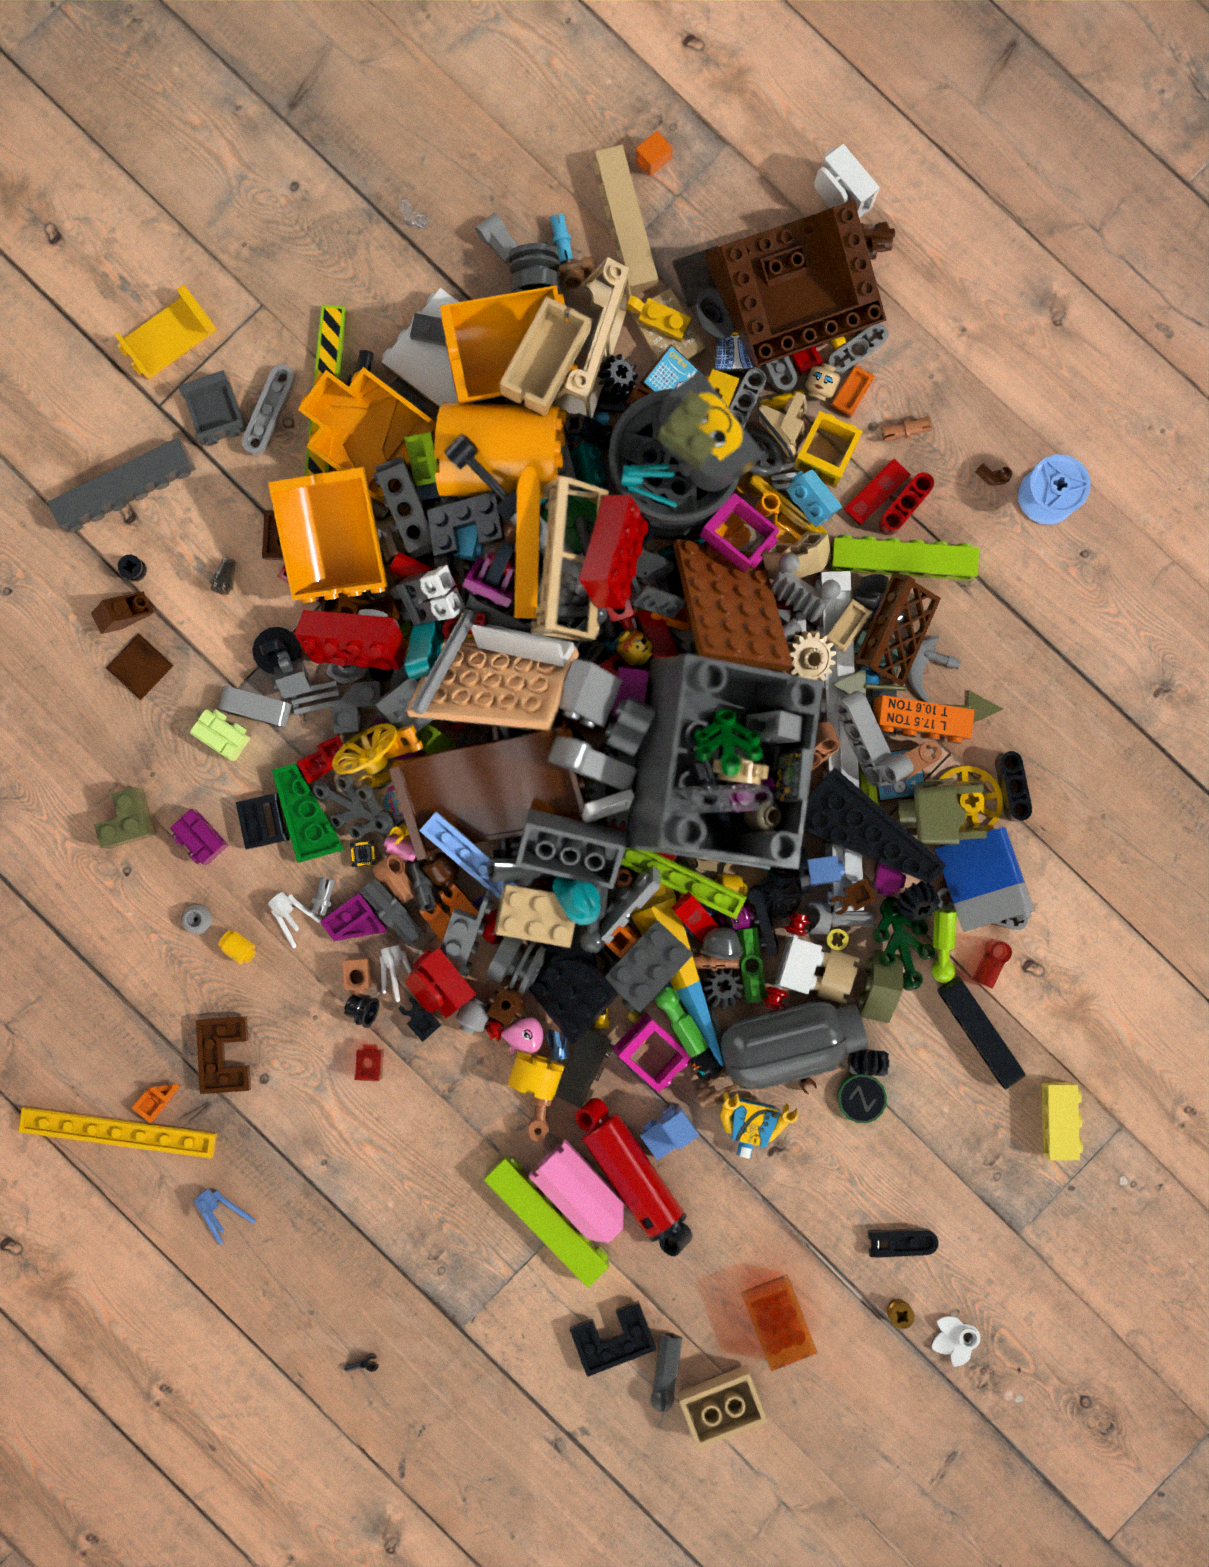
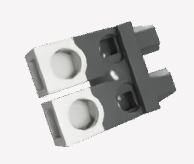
[390,565,465,625]

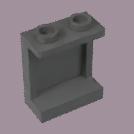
[178,370,246,446]

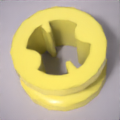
[825,929,849,950]

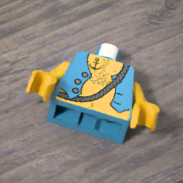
[720,1092,798,1158]

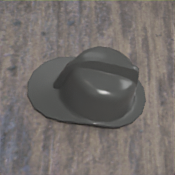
[694,288,734,338]

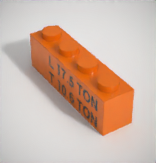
[873,695,975,744]

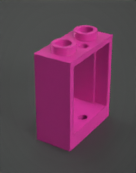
[700,493,780,573]
[612,1012,691,1093]

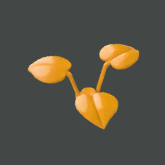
[716,464,806,550]

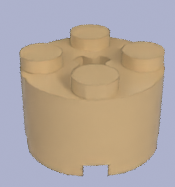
[814,949,860,1005]

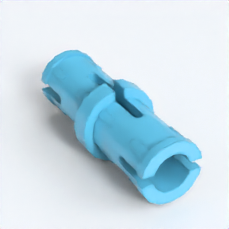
[550,214,574,265]

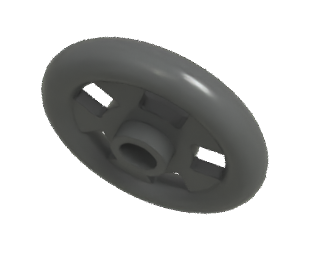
[745,428,784,476]

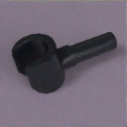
[344,1353,379,1372]

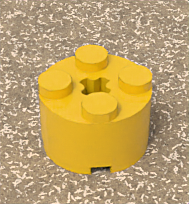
[507,1050,565,1100]

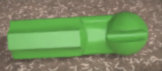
[655,987,709,1058]

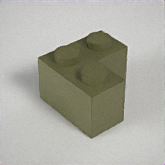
[657,390,718,471]
[94,787,156,849]
[857,949,903,1023]

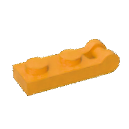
[360,724,424,759]

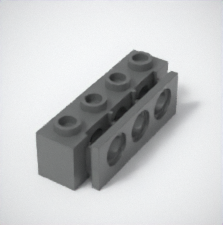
[373,456,433,559]

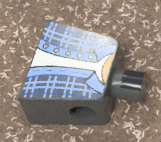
[714,326,760,377]

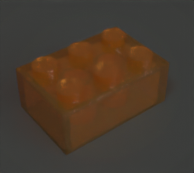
[741,1274,817,1371]

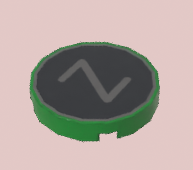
[837,1074,887,1123]

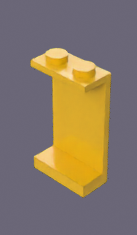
[114,284,217,379]

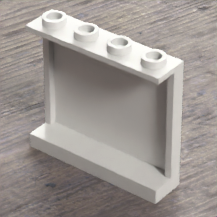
[381,288,459,408]

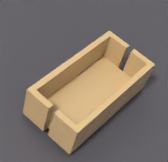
[500,296,591,416]

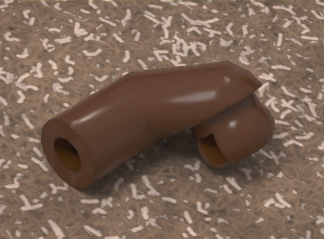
[975,463,1013,486]

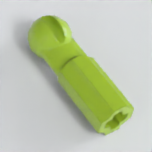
[931,909,957,983]

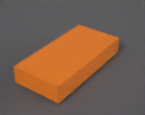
[830,365,875,418]

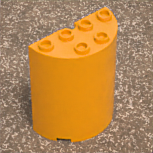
[440,285,578,404]
[434,402,567,499]
[268,467,387,603]

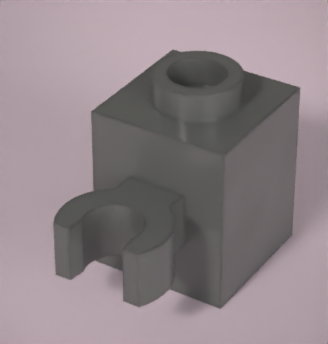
[271,650,311,699]

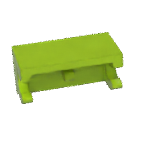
[404,431,438,486]

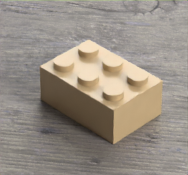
[494,882,575,948]
[678,1365,768,1449]

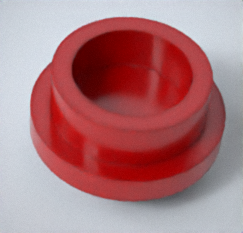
[485,1019,504,1042]

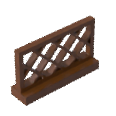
[854,573,941,686]

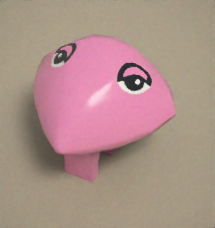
[501,1017,543,1054]

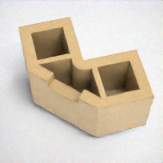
[762,531,832,580]

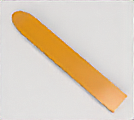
[514,467,540,619]

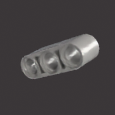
[729,368,766,429]
[218,686,292,728]

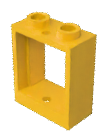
[792,411,863,488]

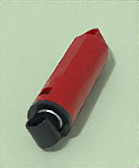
[575,1098,692,1256]

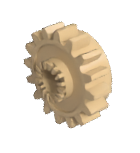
[786,631,836,681]
[712,756,769,785]

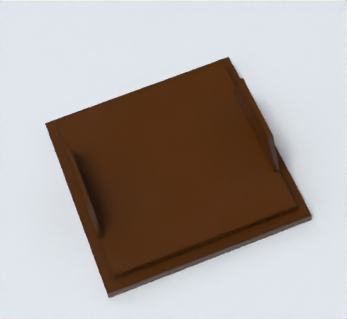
[106,633,174,700]

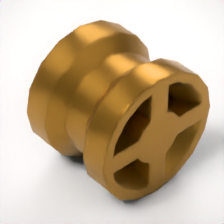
[886,1299,915,1329]

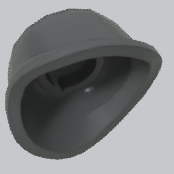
[700,927,743,960]

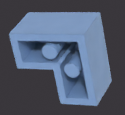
[640,1104,699,1161]

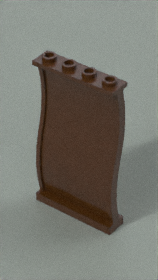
[389,721,591,860]

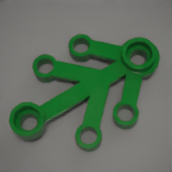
[694,709,762,777]

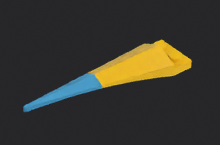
[631,883,723,1066]

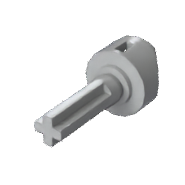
[805,902,875,935]

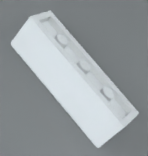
[471,624,575,667]

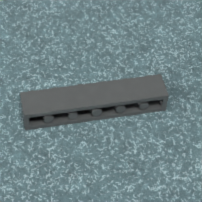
[48,438,196,532]

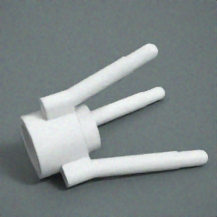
[268,892,323,948]
[379,945,413,1002]

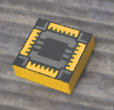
[350,841,377,867]

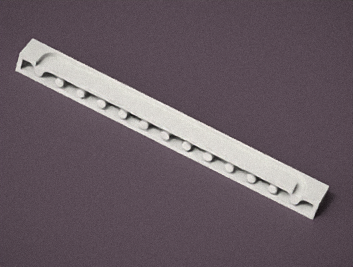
[814,571,864,911]

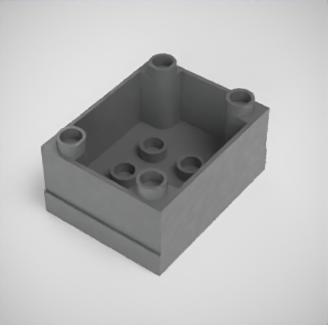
[625,654,823,869]

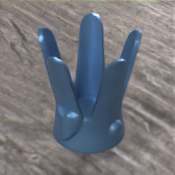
[544,1029,569,1064]

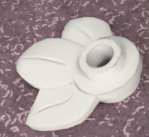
[932,1316,980,1367]

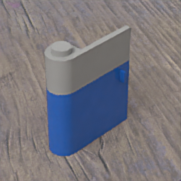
[935,827,1035,932]

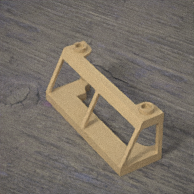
[551,257,631,418]
[530,476,608,642]

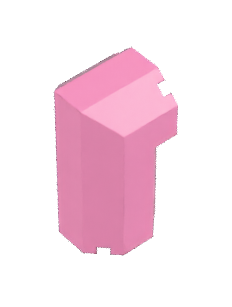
[529,1139,623,1243]

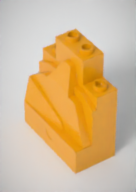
[298,367,436,505]

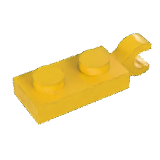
[626,295,691,342]

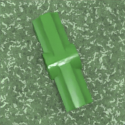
[736,927,767,1003]

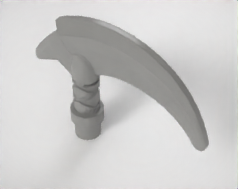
[907,636,961,702]

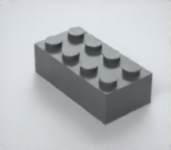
[515,809,626,889]

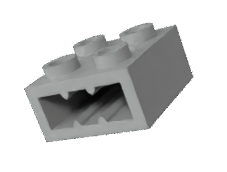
[558,659,622,728]

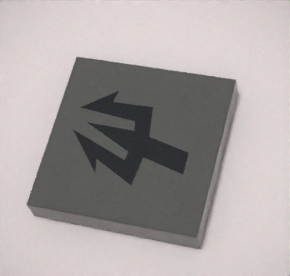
[375,676,434,734]

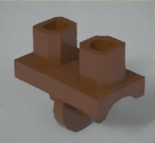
[861,222,895,260]

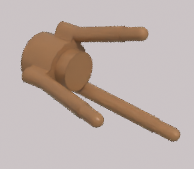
[695,1066,752,1109]

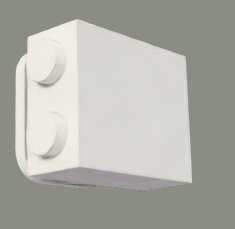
[814,144,880,218]

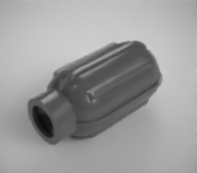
[721,1001,868,1090]

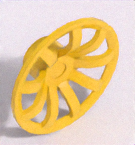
[332,723,397,775]
[938,766,1003,832]

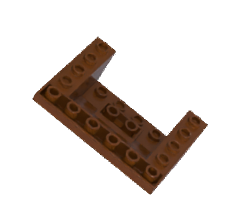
[704,200,887,367]

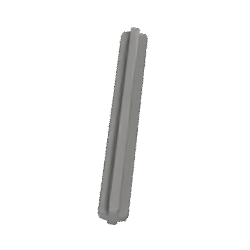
[411,609,476,715]

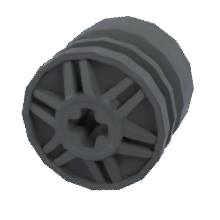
[509,243,561,294]
[486,936,546,995]

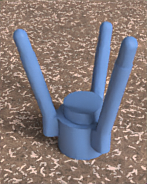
[193,1189,256,1245]

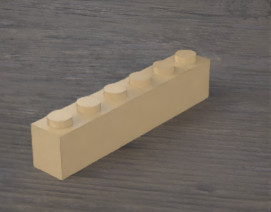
[592,145,658,295]

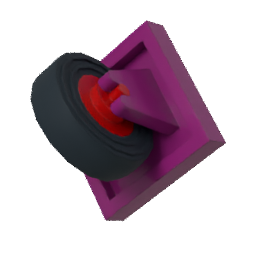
[462,541,516,607]

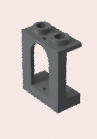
[630,550,686,618]

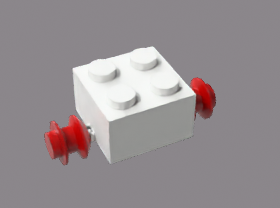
[762,912,824,1011]

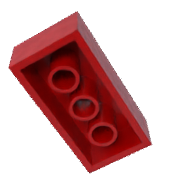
[579,495,648,608]
[294,610,408,670]

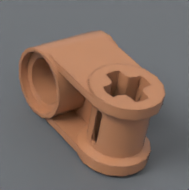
[902,741,942,780]

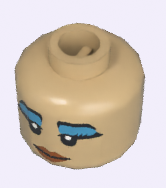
[805,363,840,401]

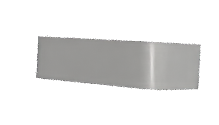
[835,691,913,786]
[548,736,637,792]

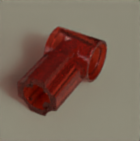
[972,939,1012,989]

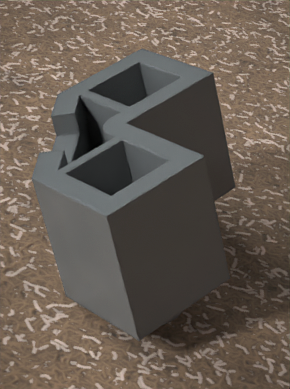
[332,681,384,736]

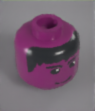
[717,902,755,932]

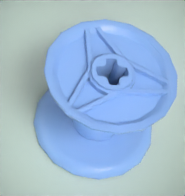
[1018,454,1091,525]

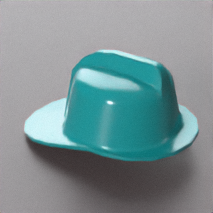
[553,876,601,925]

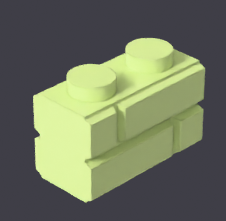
[190,709,250,761]

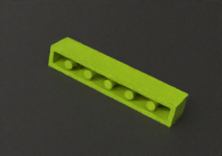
[830,535,979,581]
[484,1155,609,1288]

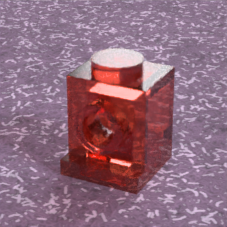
[354,1044,384,1081]

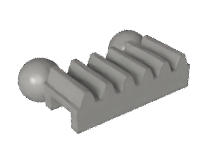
[771,553,841,622]

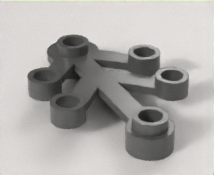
[313,774,395,840]

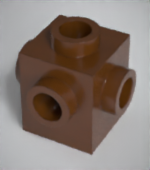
[487,985,525,1026]

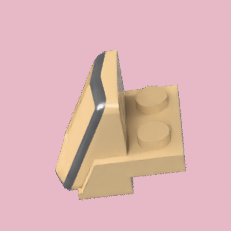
[758,392,807,462]

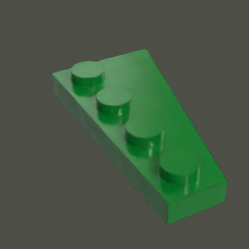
[272,763,346,863]

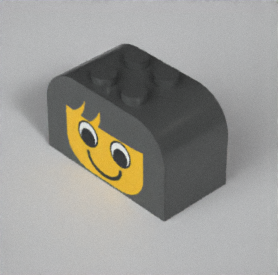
[657,371,762,491]

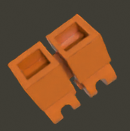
[419,881,480,942]

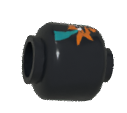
[688,1047,724,1080]

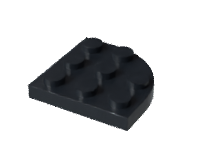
[528,959,619,1044]

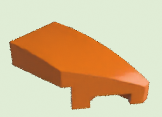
[132,1084,180,1124]

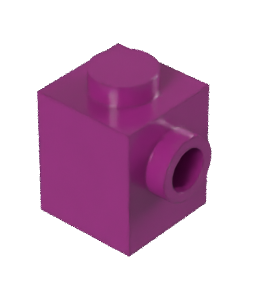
[871,862,906,896]

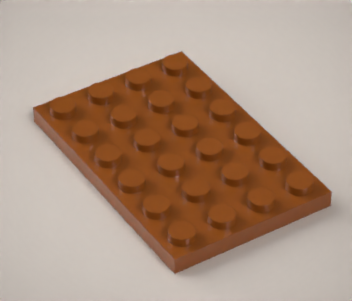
[673,539,793,672]

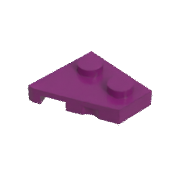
[320,893,387,941]

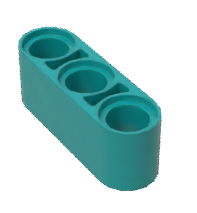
[405,620,444,680]

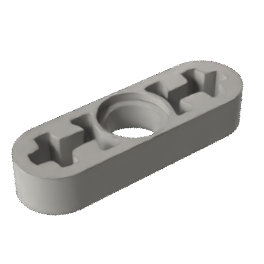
[827,324,888,376]

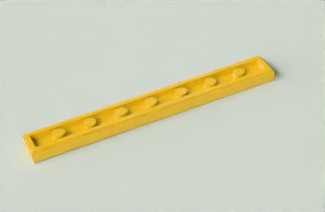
[18,1107,217,1159]

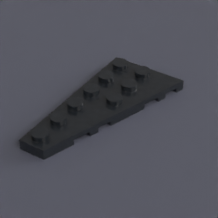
[804,767,946,884]

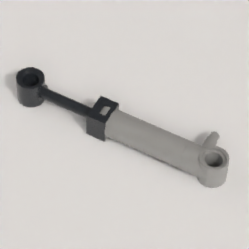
[444,433,587,598]

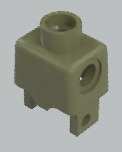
[899,778,987,844]

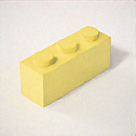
[1042,1082,1083,1160]

